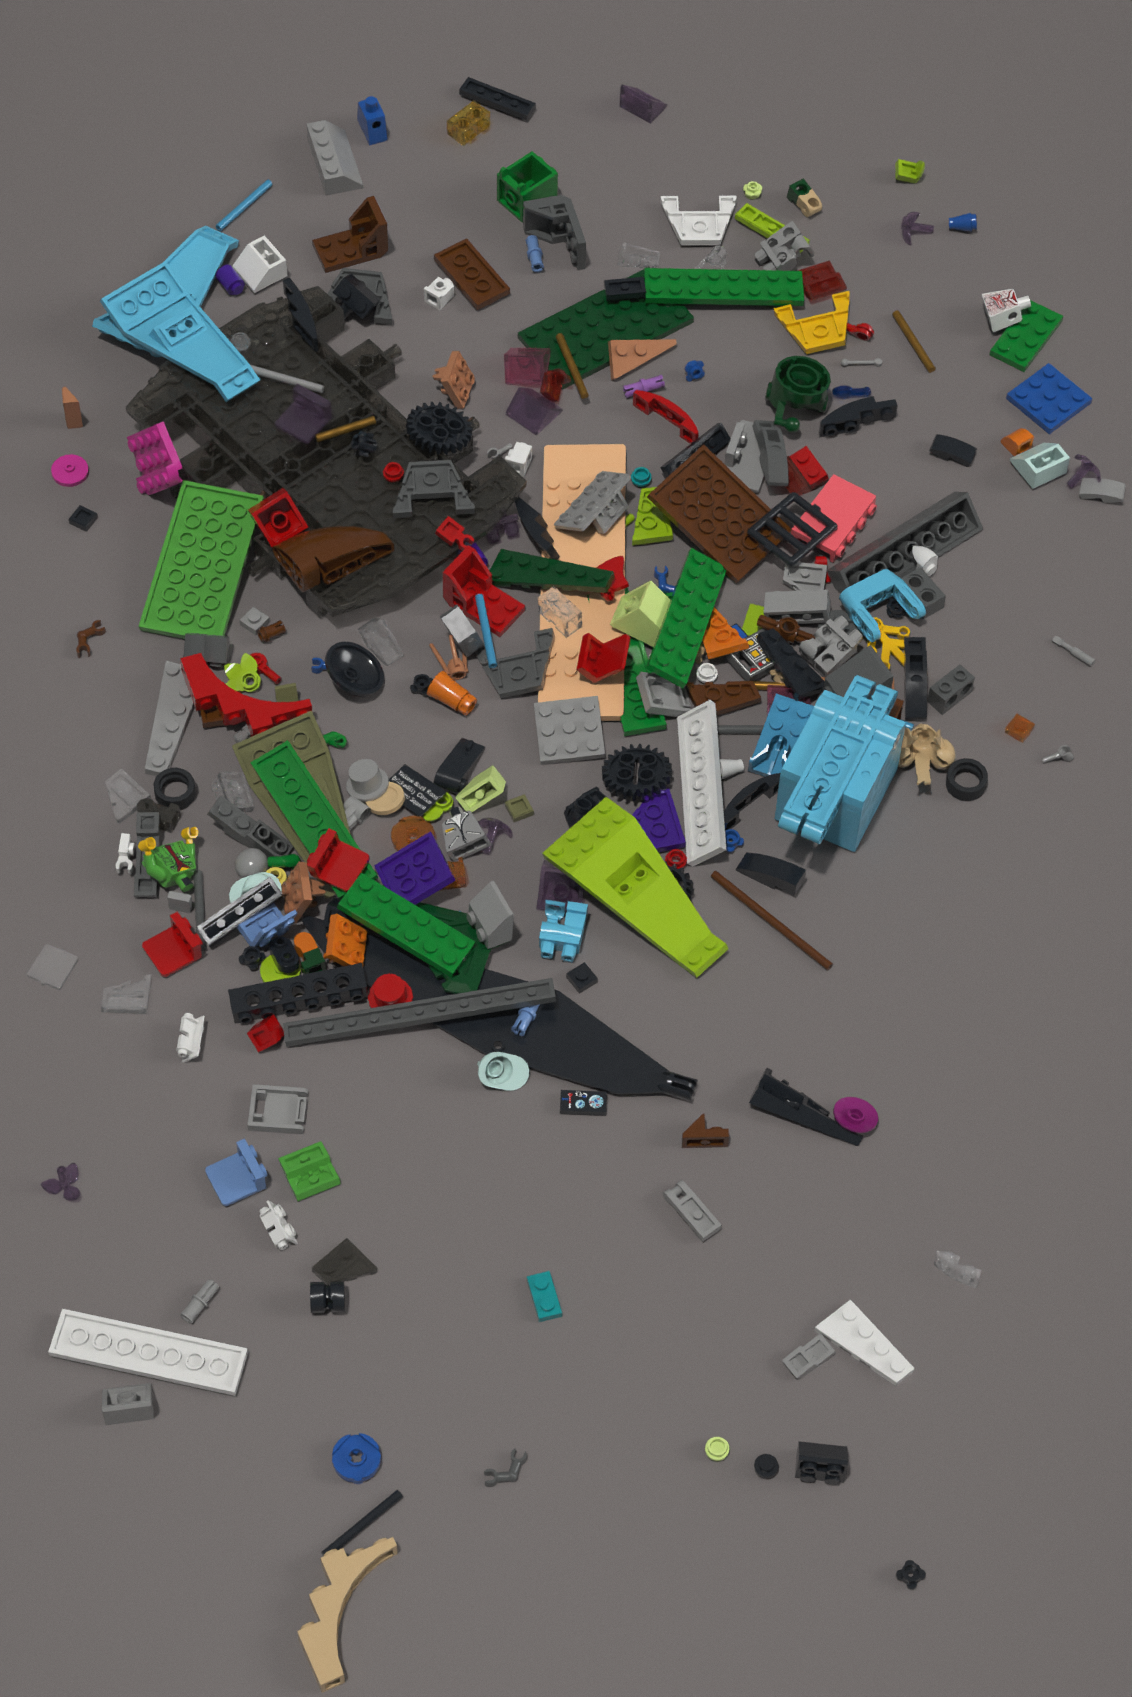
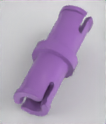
[623,375,665,398]

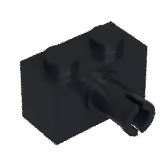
[333,273,381,323]

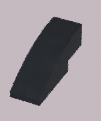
[736,852,806,895]

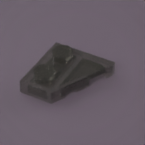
[312,1238,378,1285]

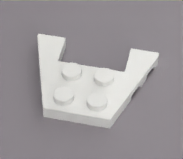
[660,196,737,245]

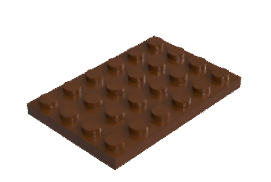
[647,445,792,584]

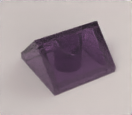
[619,84,668,124]
[506,387,563,435]

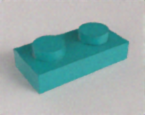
[527,1271,562,1322]

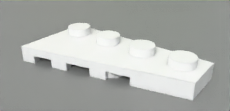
[814,1300,915,1386]

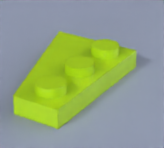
[632,487,673,545]

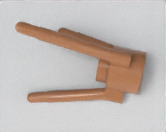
[429,635,468,680]

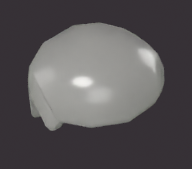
[235,848,271,878]

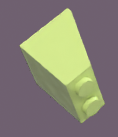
[610,581,670,647]

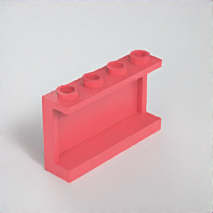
[791,474,877,563]

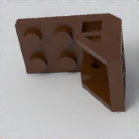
[312,196,388,273]

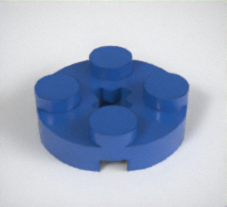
[332,1433,381,1484]

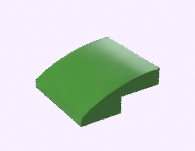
[278,1141,341,1201]

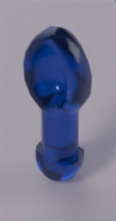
[832,386,871,398]

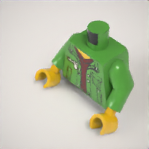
[138,827,198,892]

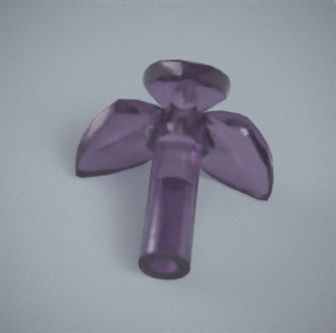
[901,212,934,245]
[1067,454,1101,488]
[478,818,513,855]
[41,1163,80,1201]

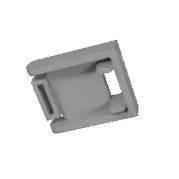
[636,672,691,717]
[247,1084,308,1134]

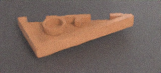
[608,339,677,380]

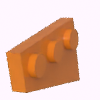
[702,607,749,659]

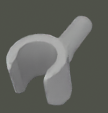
[487,443,512,463]
[1042,745,1074,763]

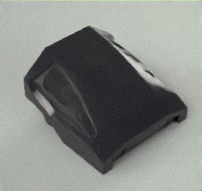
[564,787,608,828]

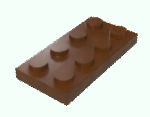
[434,238,510,310]

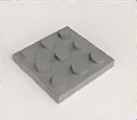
[534,696,605,765]

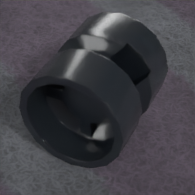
[310,1281,345,1313]

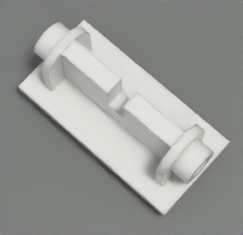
[176,1013,205,1063]
[259,1200,298,1250]

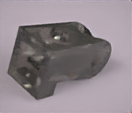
[136,798,181,833]

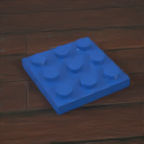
[1006,363,1092,435]

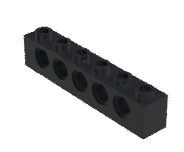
[228,963,368,1024]

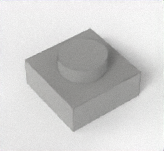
[240,607,270,635]

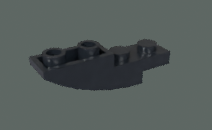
[819,396,898,437]
[904,637,927,720]

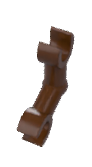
[76,620,106,658]

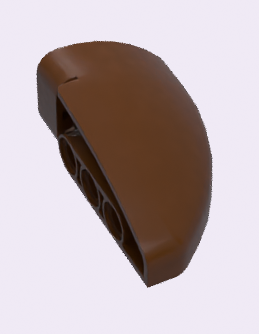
[272,526,395,592]

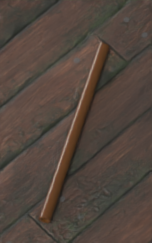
[711,871,833,970]

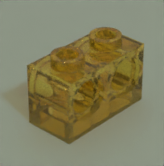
[447,100,490,146]

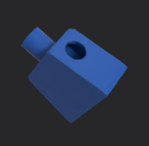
[357,96,387,146]

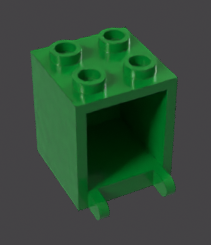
[497,151,558,223]

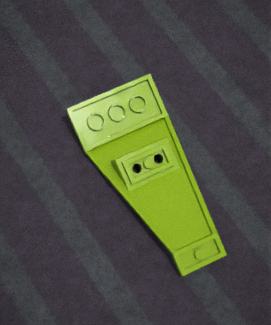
[542,797,728,978]

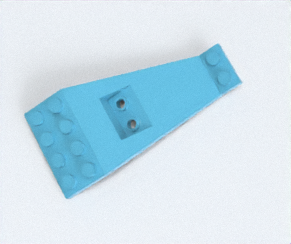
[92,226,239,357]
[100,261,260,402]

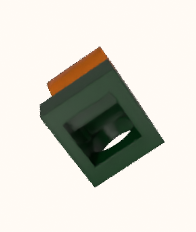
[294,932,326,975]

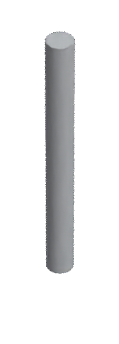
[250,365,324,393]

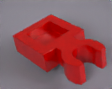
[435,516,474,551]

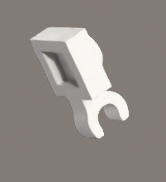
[116,833,135,874]

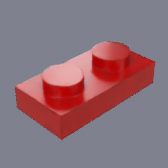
[789,446,829,489]

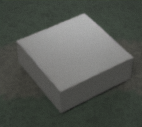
[167,891,193,913]

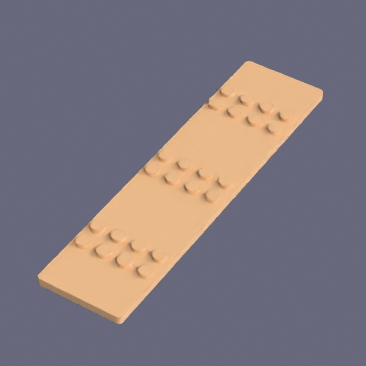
[538,444,626,721]

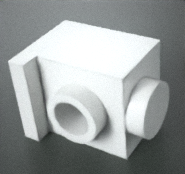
[424,277,454,311]
[505,442,532,477]

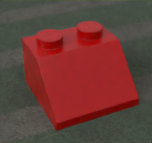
[248,488,308,547]

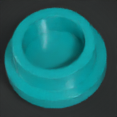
[631,467,652,487]

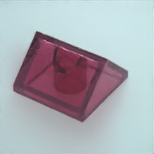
[504,348,551,385]

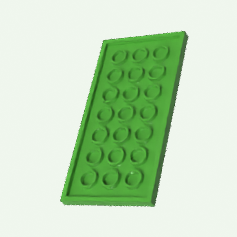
[138,480,264,639]

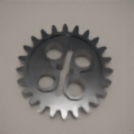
[406,402,473,455]
[602,744,672,801]

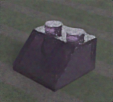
[536,860,585,913]

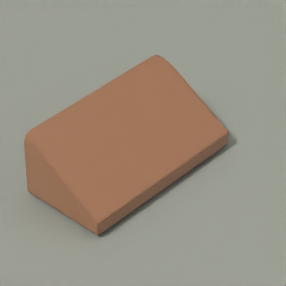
[62,387,83,429]

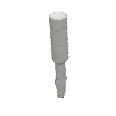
[1052,635,1095,666]

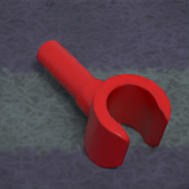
[815,556,831,584]

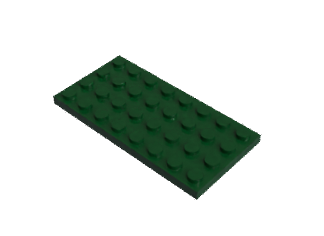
[518,267,694,390]

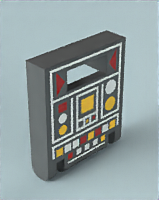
[723,629,775,682]

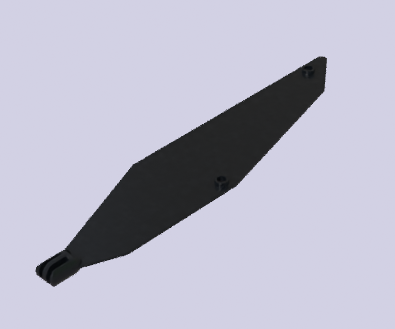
[302,916,698,1101]

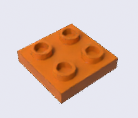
[323,914,367,966]

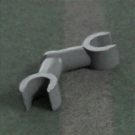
[484,1448,527,1487]

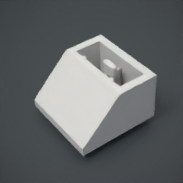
[232,235,287,293]

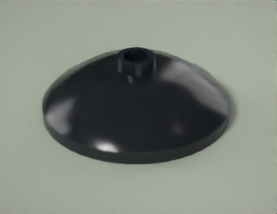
[325,642,384,696]

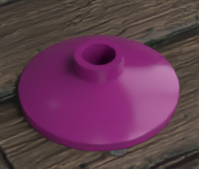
[833,1097,878,1133]

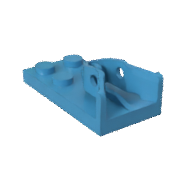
[748,694,814,777]

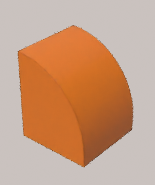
[1000,428,1034,456]

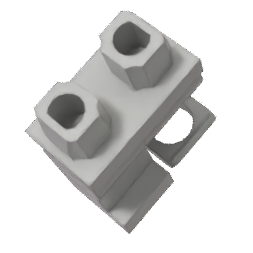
[754,221,815,271]
[799,615,863,677]

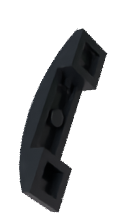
[724,773,781,831]

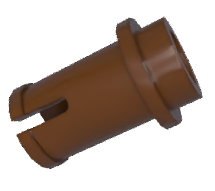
[257,620,286,642]

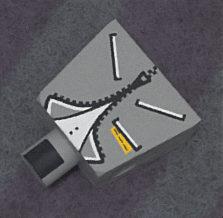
[442,807,492,862]

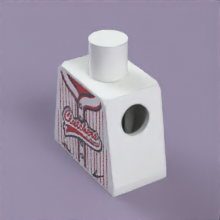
[982,289,1031,332]

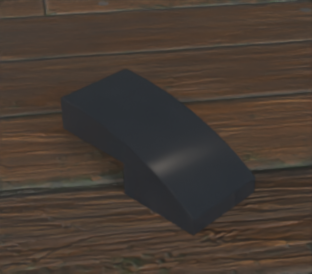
[929,434,977,467]

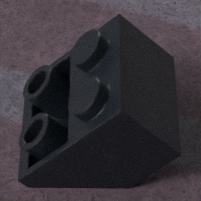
[795,1441,848,1485]

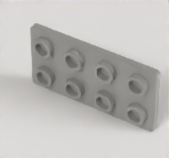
[725,420,765,493]
[554,471,631,534]

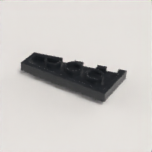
[756,628,824,701]

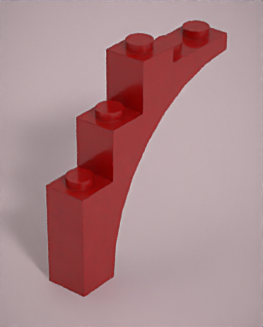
[180,653,312,737]

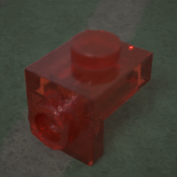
[540,369,571,403]

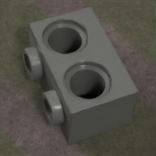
[901,567,946,619]
[927,664,975,715]

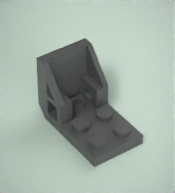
[523,195,586,270]

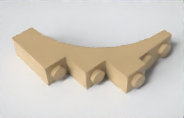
[297,1537,398,1693]

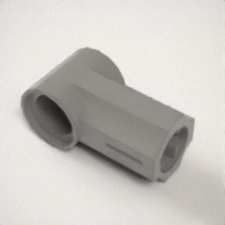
[343,796,371,830]

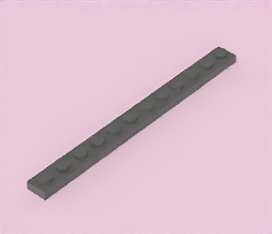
[283,978,556,1047]

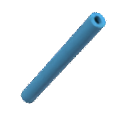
[215,179,273,231]
[475,594,497,668]

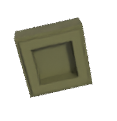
[505,794,534,822]

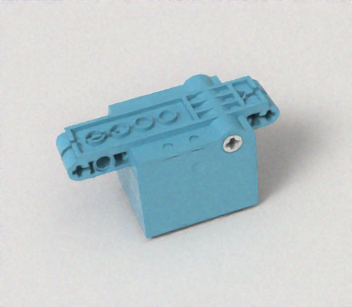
[774,675,906,852]

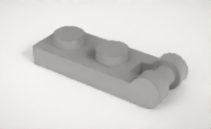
[662,1180,722,1242]

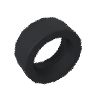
[946,758,988,801]
[153,767,196,811]

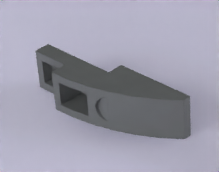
[752,420,788,486]
[207,796,293,857]

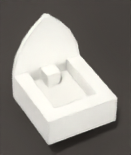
[912,546,938,576]

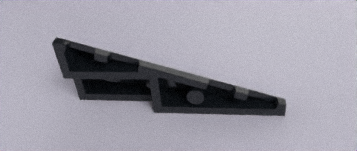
[749,1068,863,1146]

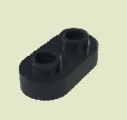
[269,937,299,973]

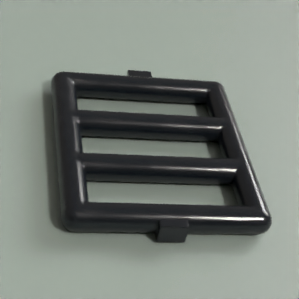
[747,492,838,567]

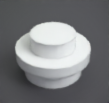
[696,663,718,683]

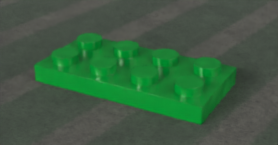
[989,300,1063,372]

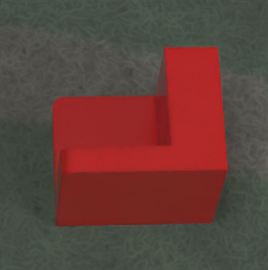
[247,1014,284,1052]

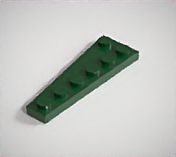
[489,549,615,593]

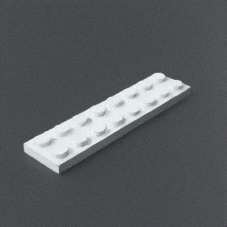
[677,700,726,867]
[48,1309,248,1396]

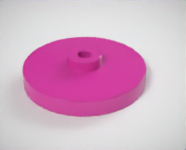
[51,454,89,487]

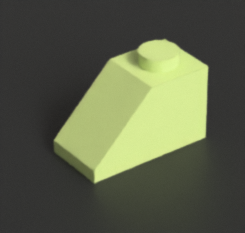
[456,765,506,812]

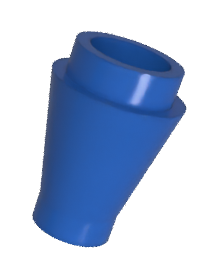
[949,212,977,232]

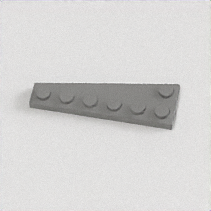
[145,661,195,776]

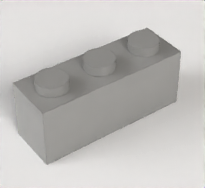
[764,589,831,624]

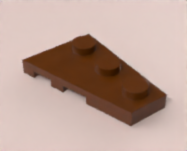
[685,681,761,716]

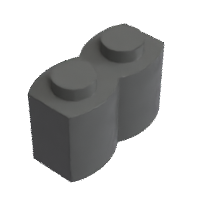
[183,633,230,667]

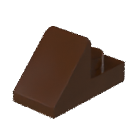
[681,1113,729,1148]

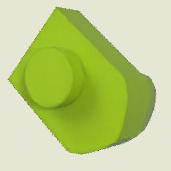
[895,159,925,183]

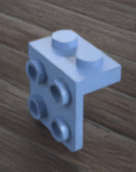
[237,903,298,948]
[205,1138,268,1206]

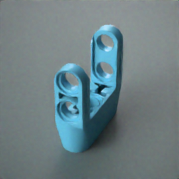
[839,569,926,642]

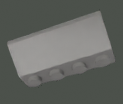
[307,120,363,195]

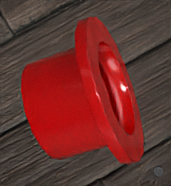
[368,973,413,1008]

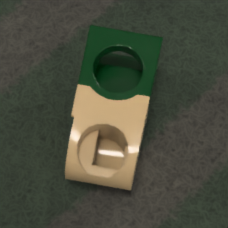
[787,178,822,217]

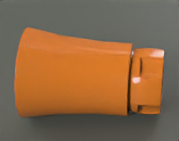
[427,670,477,715]

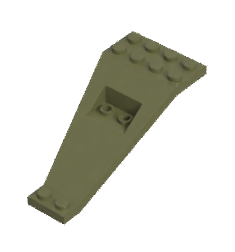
[232,711,351,899]

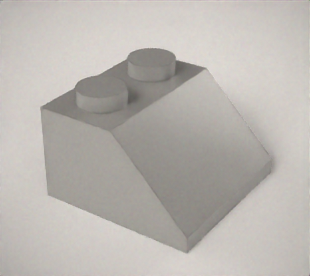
[466,881,513,949]

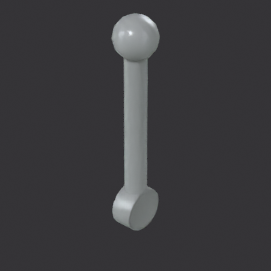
[841,358,882,367]

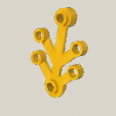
[867,617,910,671]

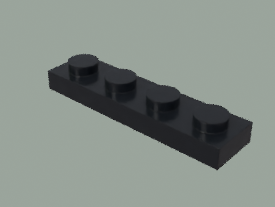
[459,77,536,121]
[660,423,731,478]

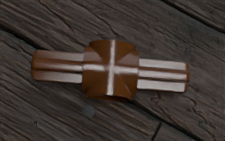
[757,615,815,645]

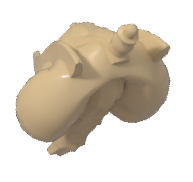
[898,723,956,786]

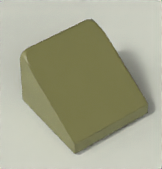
[274,683,298,702]

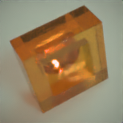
[1005,714,1035,743]

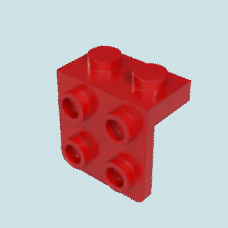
[576,633,630,683]
[307,828,370,892]
[142,911,203,977]

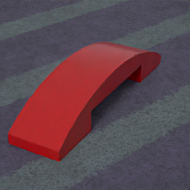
[633,390,699,444]

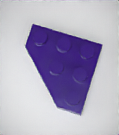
[632,788,686,852]

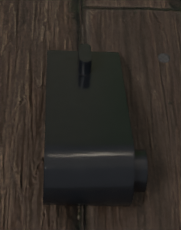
[433,738,485,795]

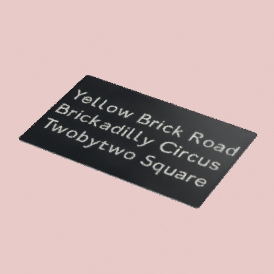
[389,764,446,817]

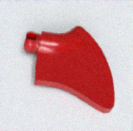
[596,556,629,601]

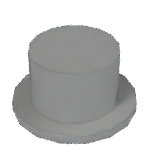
[346,759,389,802]

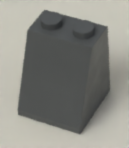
[823,645,894,699]

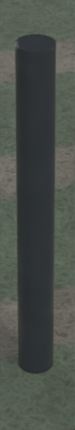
[321,1490,403,1557]

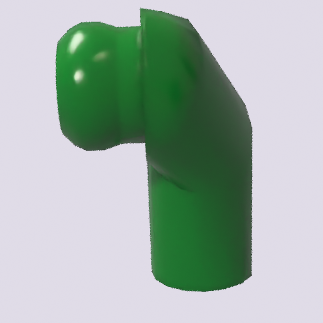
[323,731,347,748]
[267,854,301,869]

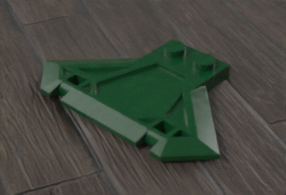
[416,902,512,994]

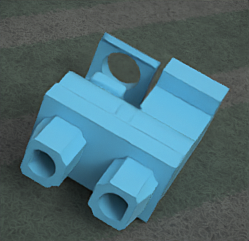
[539,900,588,962]

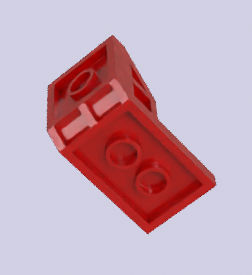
[443,545,525,637]

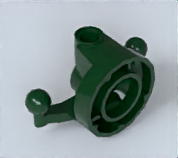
[765,356,831,433]

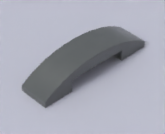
[134,812,160,897]

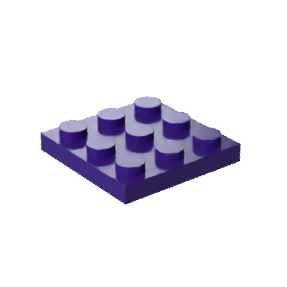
[374,831,456,905]

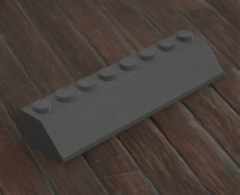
[827,492,983,594]

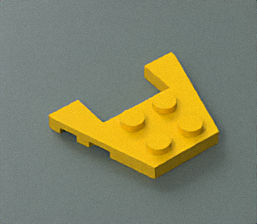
[774,291,850,354]

